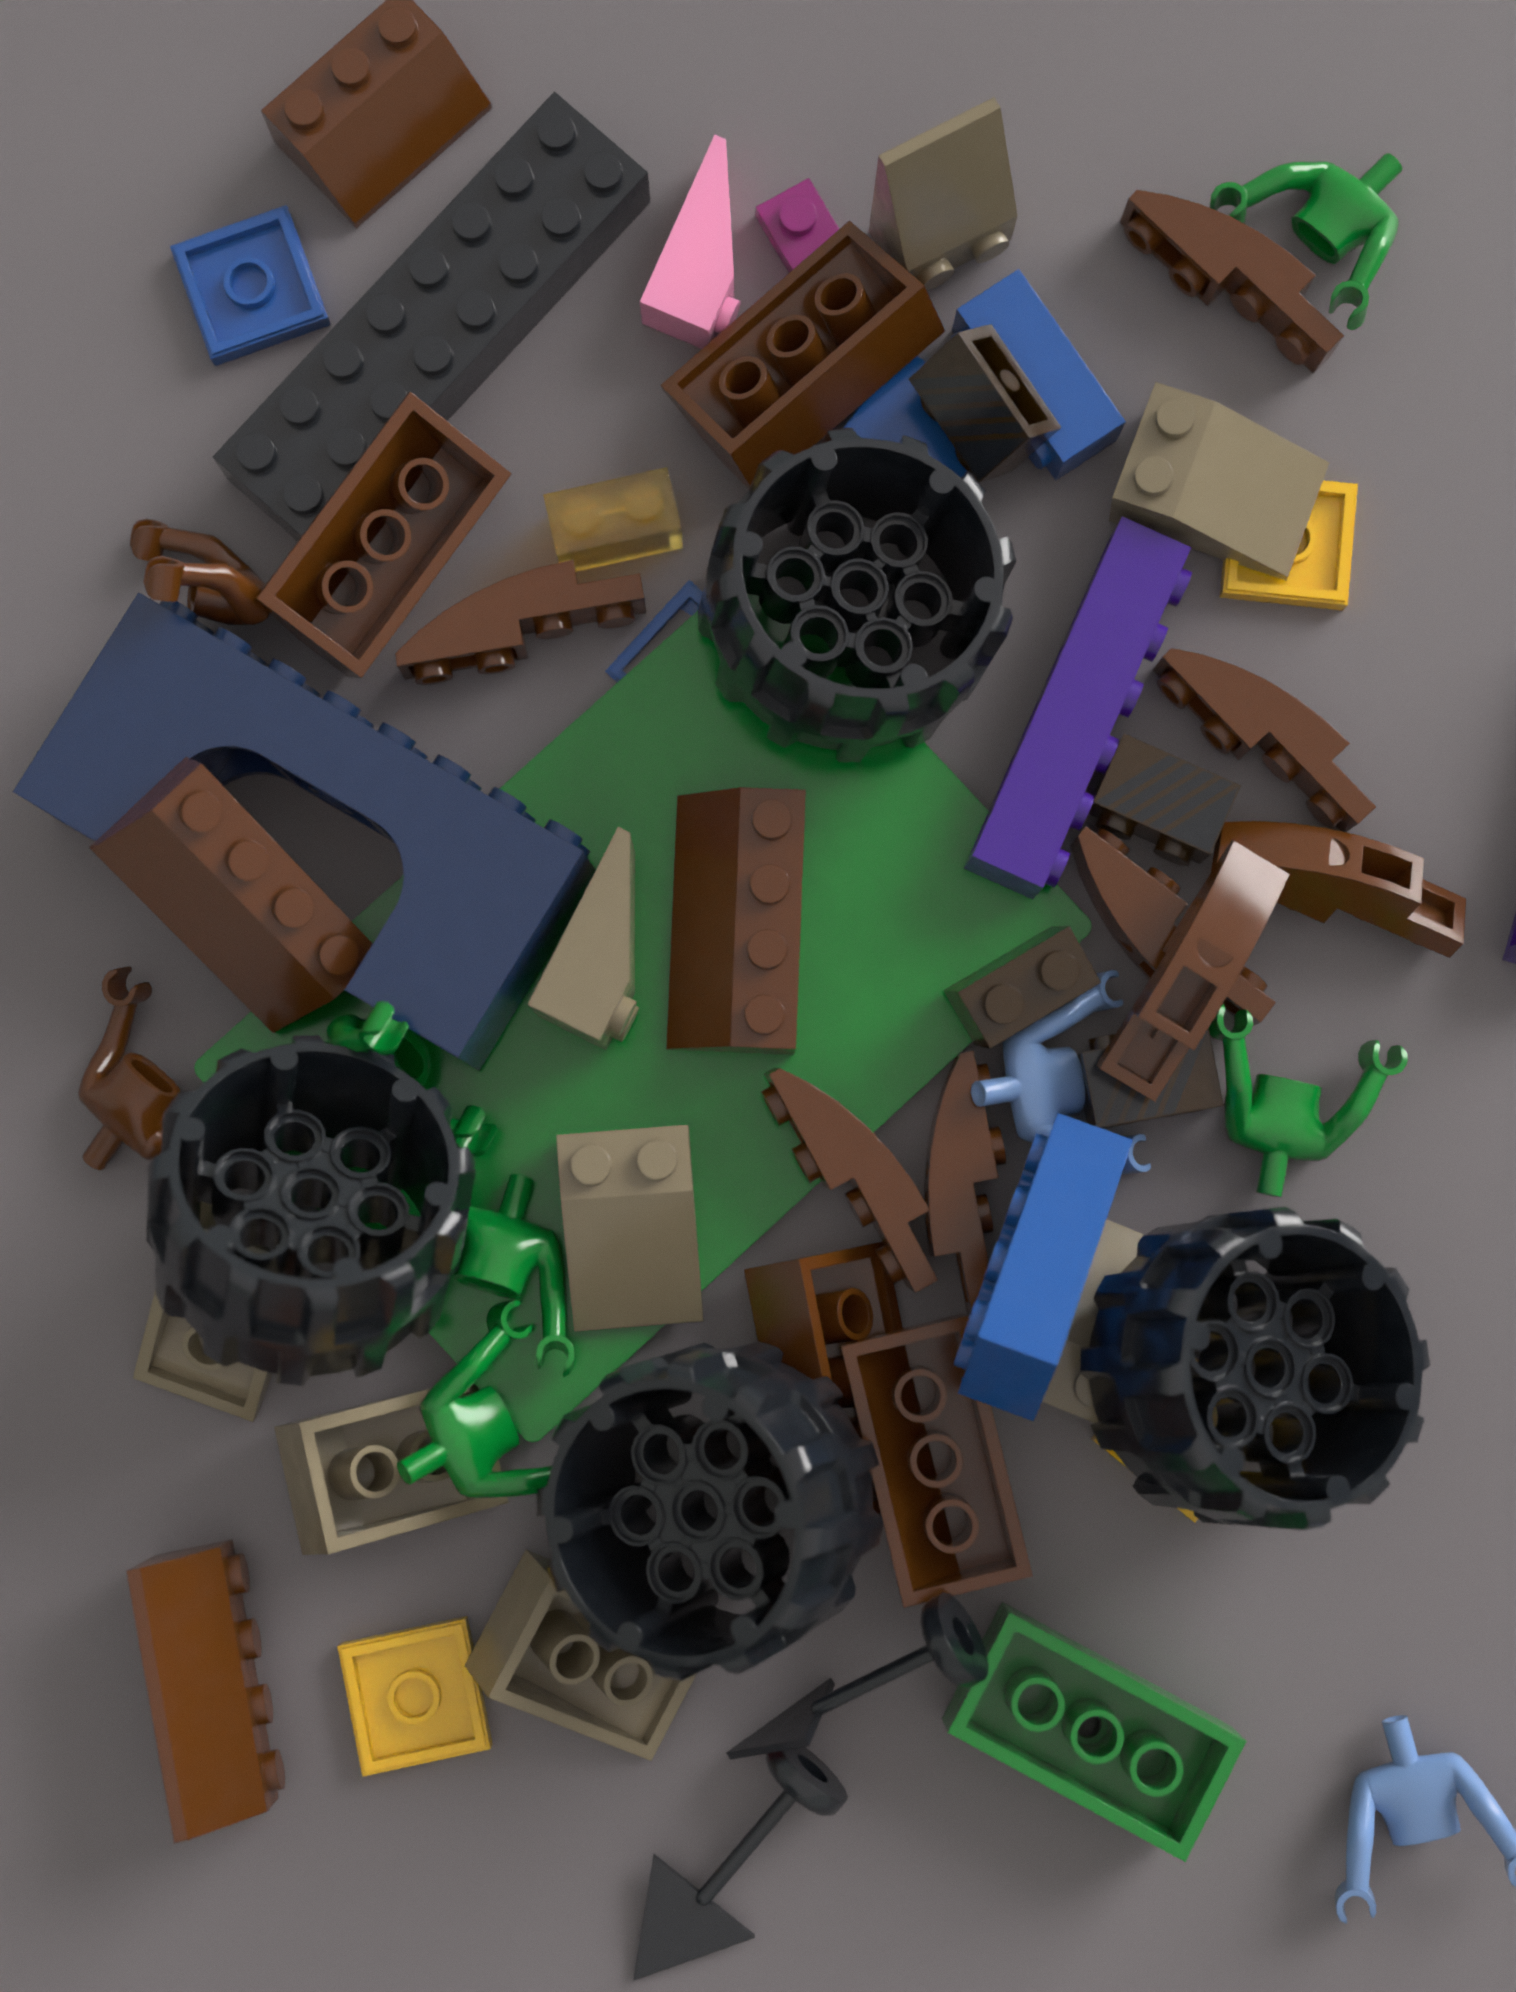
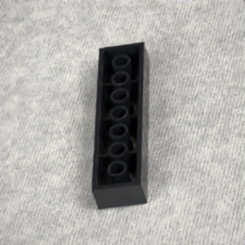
[213,91,651,541]

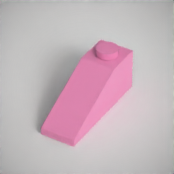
[640,135,741,349]

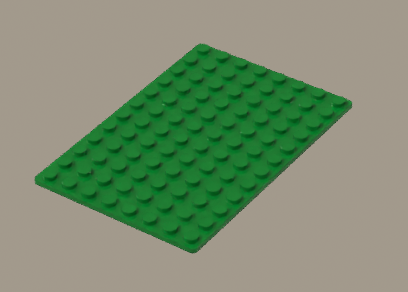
[194,594,1092,1442]

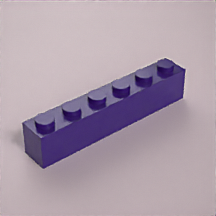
[964,516,1192,899]

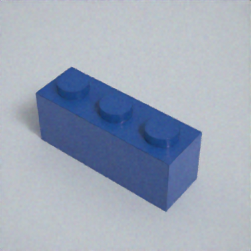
[951,269,1126,481]

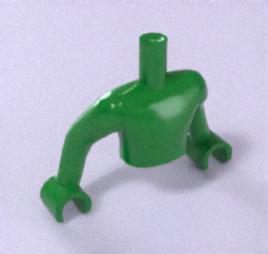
[1209,153,1402,330]
[325,1001,498,1157]
[1207,1004,1408,1197]
[454,1174,575,1377]
[397,1300,552,1498]

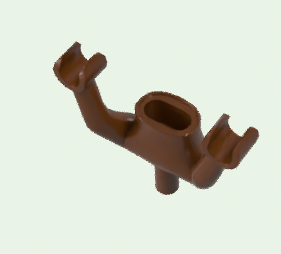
[130,518,270,625]
[78,966,181,1170]

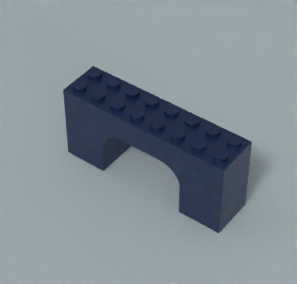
[13,592,596,1071]

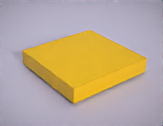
[1220,480,1358,611]
[337,1616,493,1777]

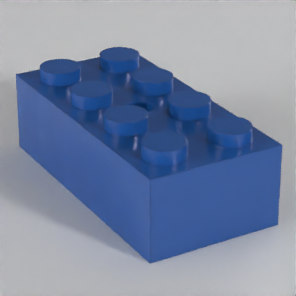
[953,1113,1133,1422]

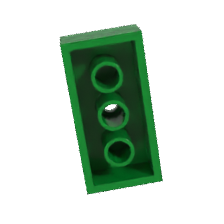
[942,1602,1247,1862]

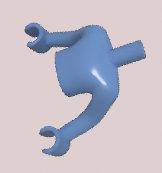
[971,970,1151,1175]
[1335,1715,1516,1924]

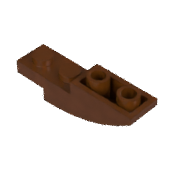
[1119,190,1344,374]
[395,560,647,685]
[1153,648,1376,832]
[1211,821,1466,958]
[1070,826,1276,1026]
[1097,840,1289,1102]
[924,1051,1006,1315]
[761,1067,938,1293]

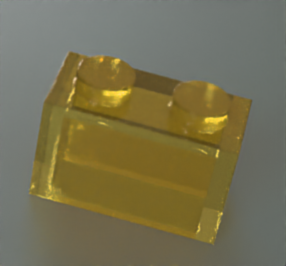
[543,467,683,572]

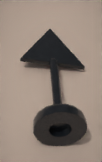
[726,1592,989,1760]
[633,1747,848,1981]

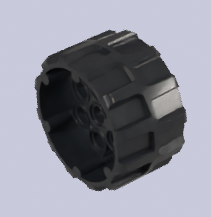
[698,428,1016,763]
[146,1035,476,1386]
[1080,1207,1430,1530]
[537,1342,883,1681]

